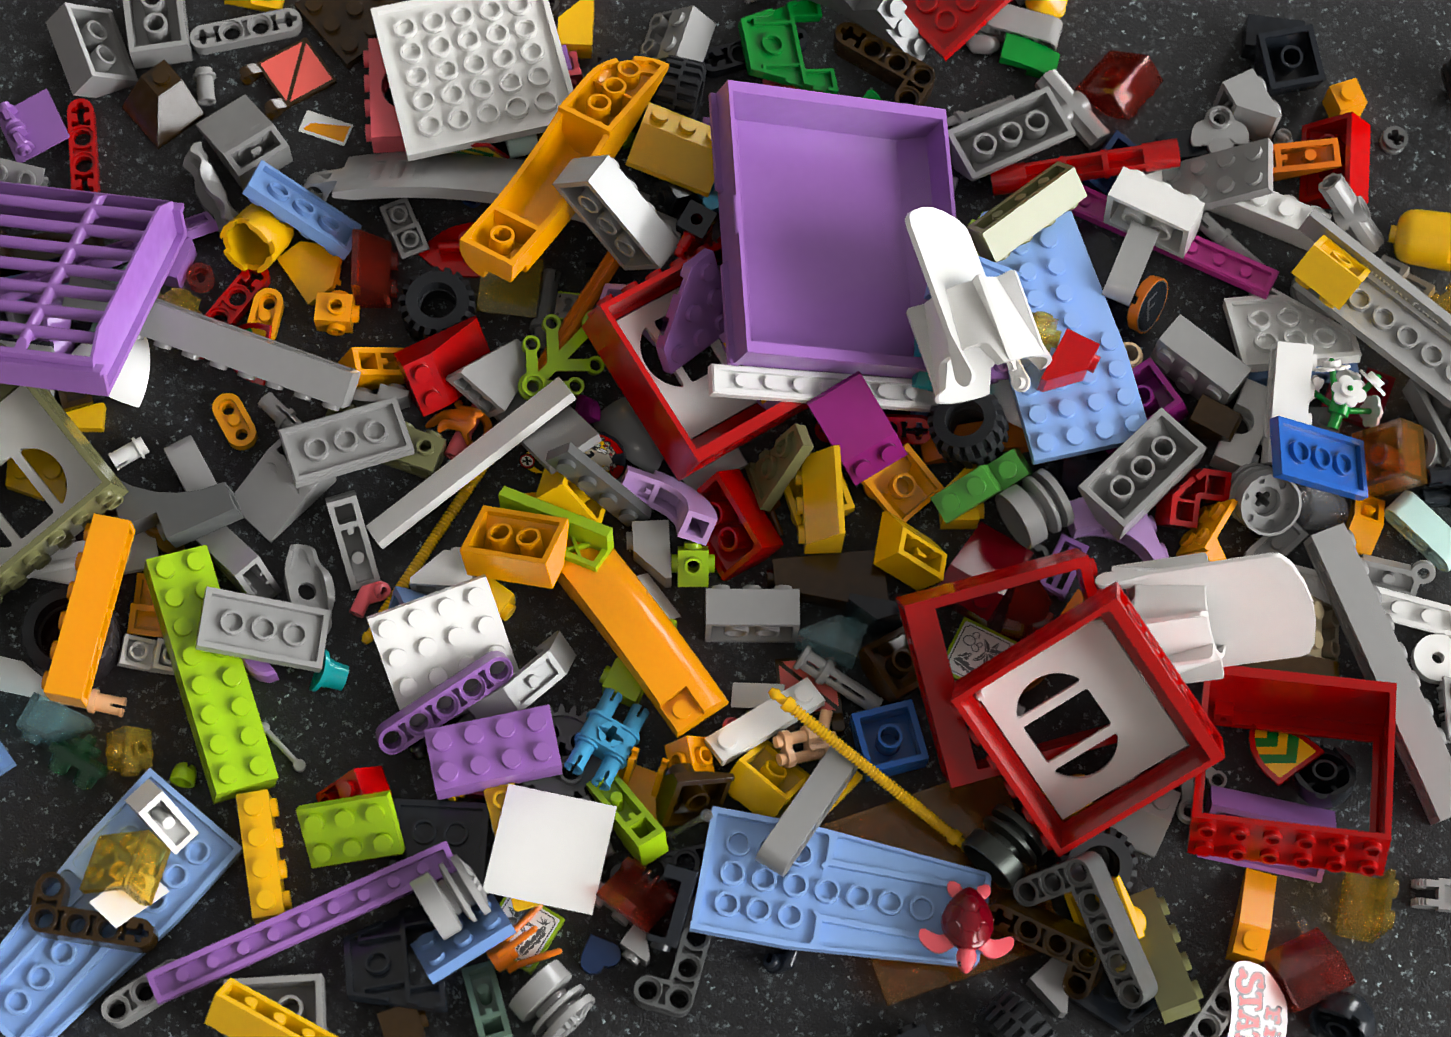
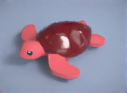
[918,881,1014,974]

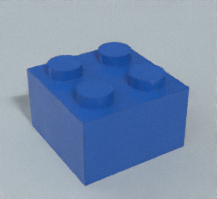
[849,699,929,782]

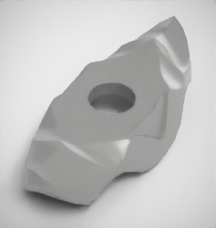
[183,141,238,232]
[284,544,335,635]

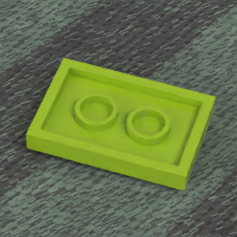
[296,790,405,868]

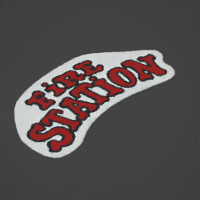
[1228,961,1287,1037]

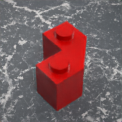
[1155,468,1232,529]

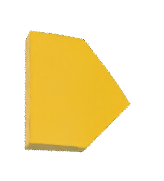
[277,241,342,306]

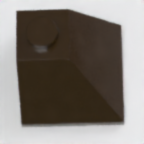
[122,60,205,149]

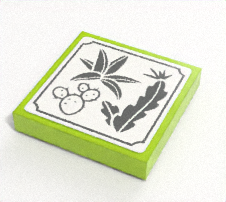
[947,617,1017,680]
[499,896,565,975]

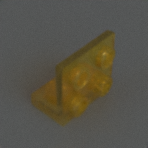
[80,830,171,906]
[1335,868,1399,943]

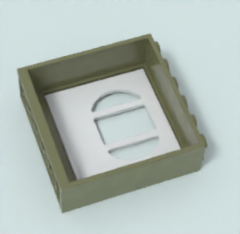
[0,343,129,604]

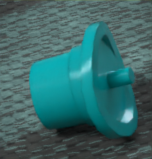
[309,649,349,692]

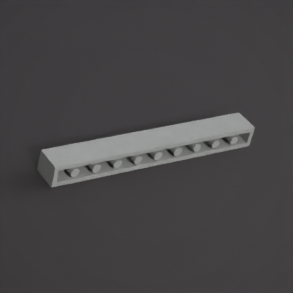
[62,276,361,411]
[1303,523,1451,826]

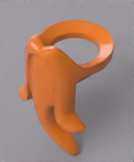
[425,400,493,446]

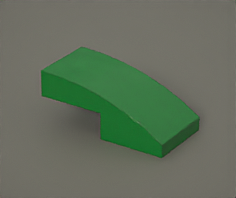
[999,33,1060,78]

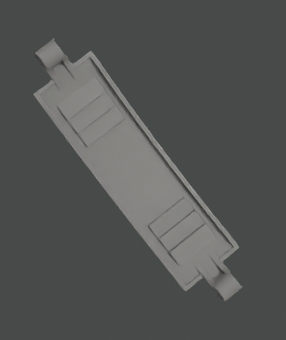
[303,152,681,240]

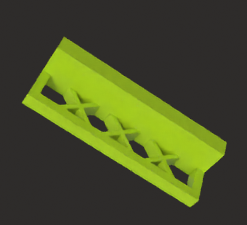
[498,486,614,572]

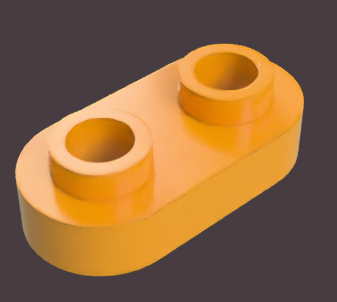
[247,288,285,340]
[212,393,257,450]

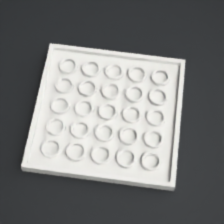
[370,0,574,162]

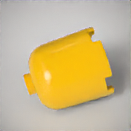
[220,203,294,273]
[1388,209,1451,272]

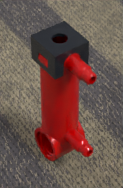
[674,199,718,259]

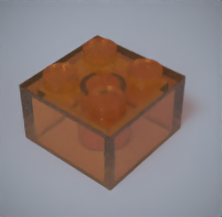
[1351,418,1428,498]

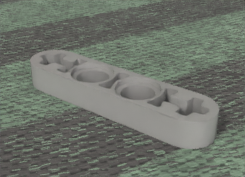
[190,8,303,55]

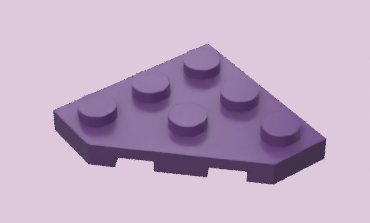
[656,248,725,374]

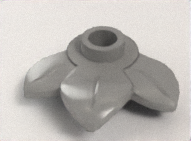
[1190,105,1249,153]

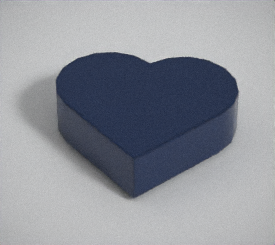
[580,934,621,975]

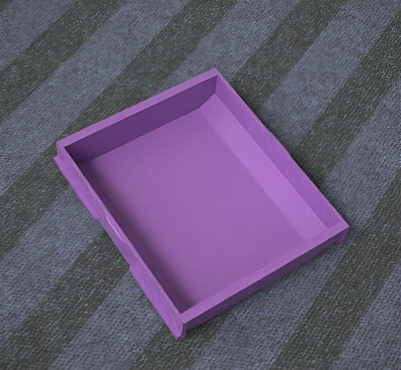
[708,80,957,379]

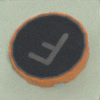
[1127,275,1168,334]

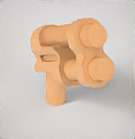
[772,709,836,768]

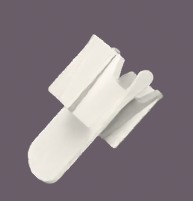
[905,207,1052,404]
[1095,553,1316,688]

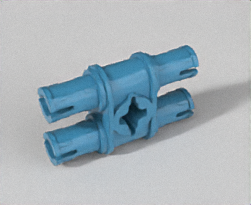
[564,688,650,791]

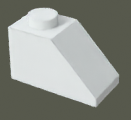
[409,547,475,594]
[125,779,199,855]

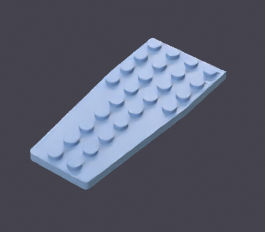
[980,211,1147,465]
[0,768,243,1037]
[690,806,991,968]

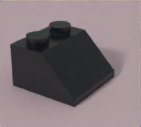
[1254,24,1326,97]

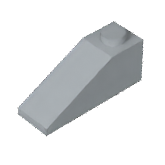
[325,490,381,591]

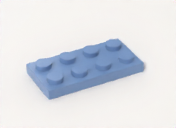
[242,160,362,260]

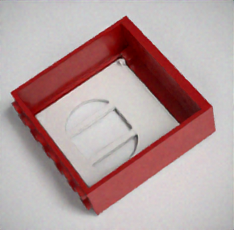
[582,237,809,481]
[950,581,1225,857]

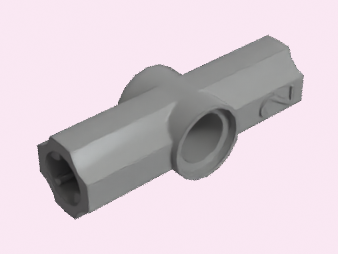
[1035,69,1110,150]
[1319,173,1384,253]

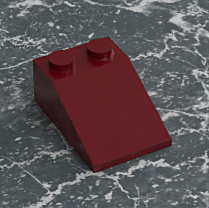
[937,522,1034,627]

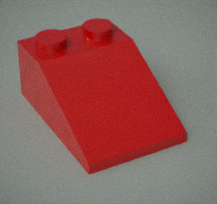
[393,316,490,417]

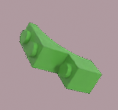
[930,448,1034,524]

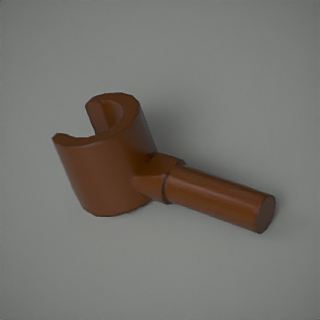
[764,500,784,537]

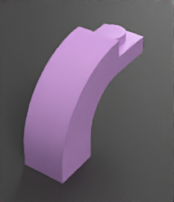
[620,466,718,546]

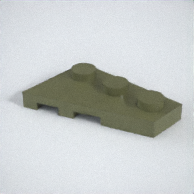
[745,423,814,511]

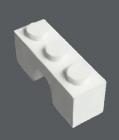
[1209,378,1267,473]

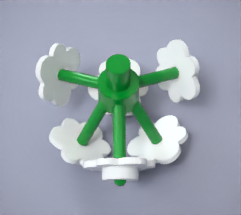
[1309,358,1386,431]

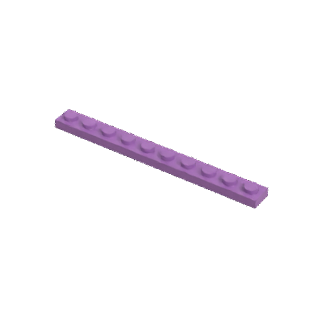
[145,841,457,1005]

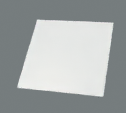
[483,784,617,915]

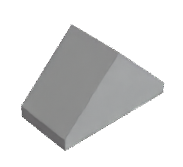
[1026,958,1068,1018]

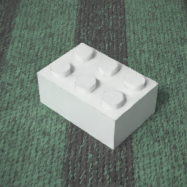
[1103,167,1205,259]

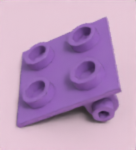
[0,88,70,163]

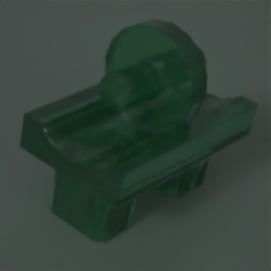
[47,734,111,790]

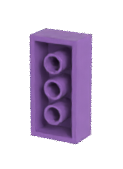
[424,704,563,800]

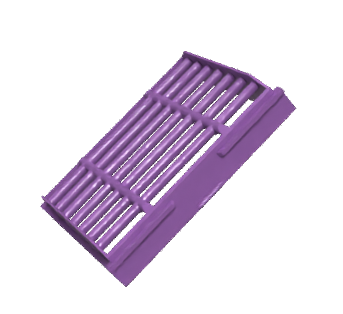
[0,181,187,397]

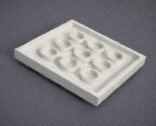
[366,574,519,726]

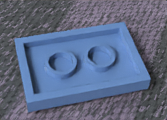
[410,894,516,984]

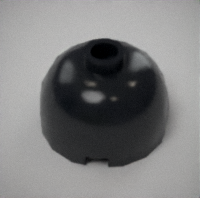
[1293,745,1356,808]
[1309,991,1376,1037]

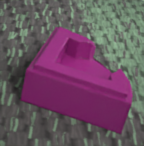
[575,395,601,424]

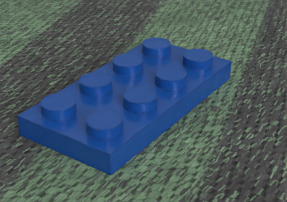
[1269,416,1368,501]

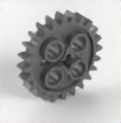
[522,704,608,799]

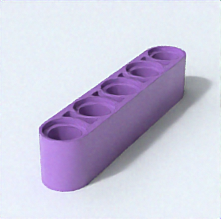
[376,651,513,755]

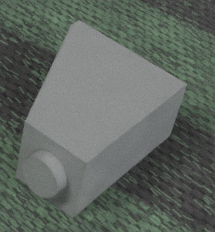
[446,339,538,418]
[196,526,282,599]

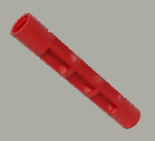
[990,138,1181,196]

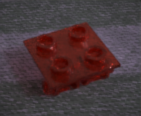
[596,856,678,934]

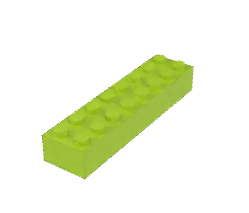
[143,545,279,804]

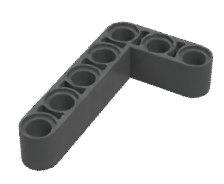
[1013,851,1158,1009]

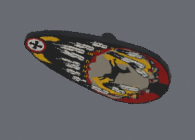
[519,431,627,480]

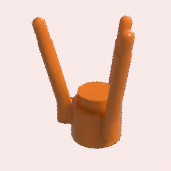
[486,905,562,974]

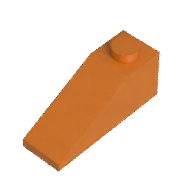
[1273,138,1342,181]

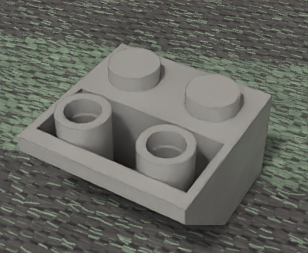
[640,6,716,62]
[1212,68,1282,141]

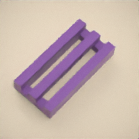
[1036,534,1090,601]

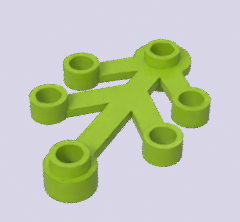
[517,310,605,401]

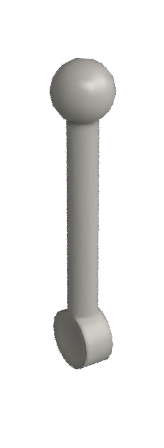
[262,722,306,773]

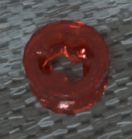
[186,263,215,293]

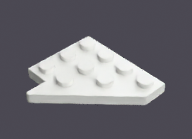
[1223,288,1362,372]

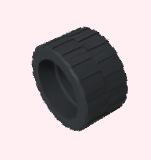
[20,585,123,685]

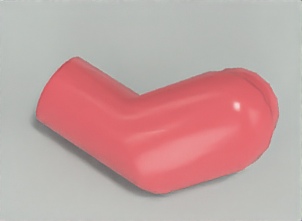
[349,581,391,618]

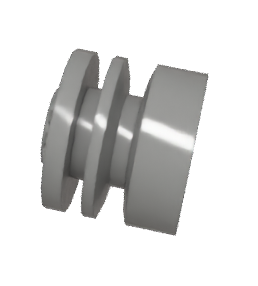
[1229,462,1302,536]
[995,468,1075,549]
[409,853,492,941]
[508,959,595,1037]

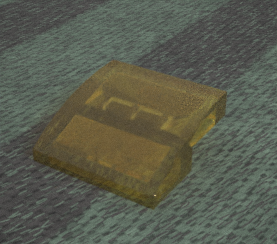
[476,259,544,318]

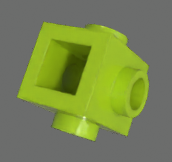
[671,541,715,587]

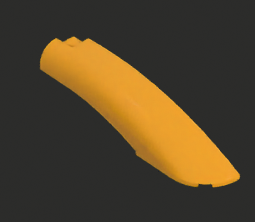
[459,56,670,283]
[524,492,729,738]

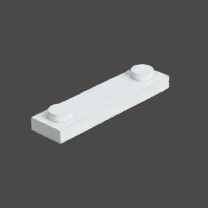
[705,677,825,767]

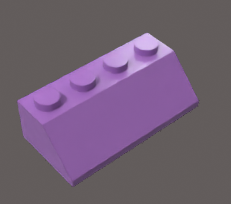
[1197,785,1337,883]

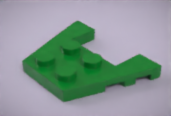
[738,0,839,94]

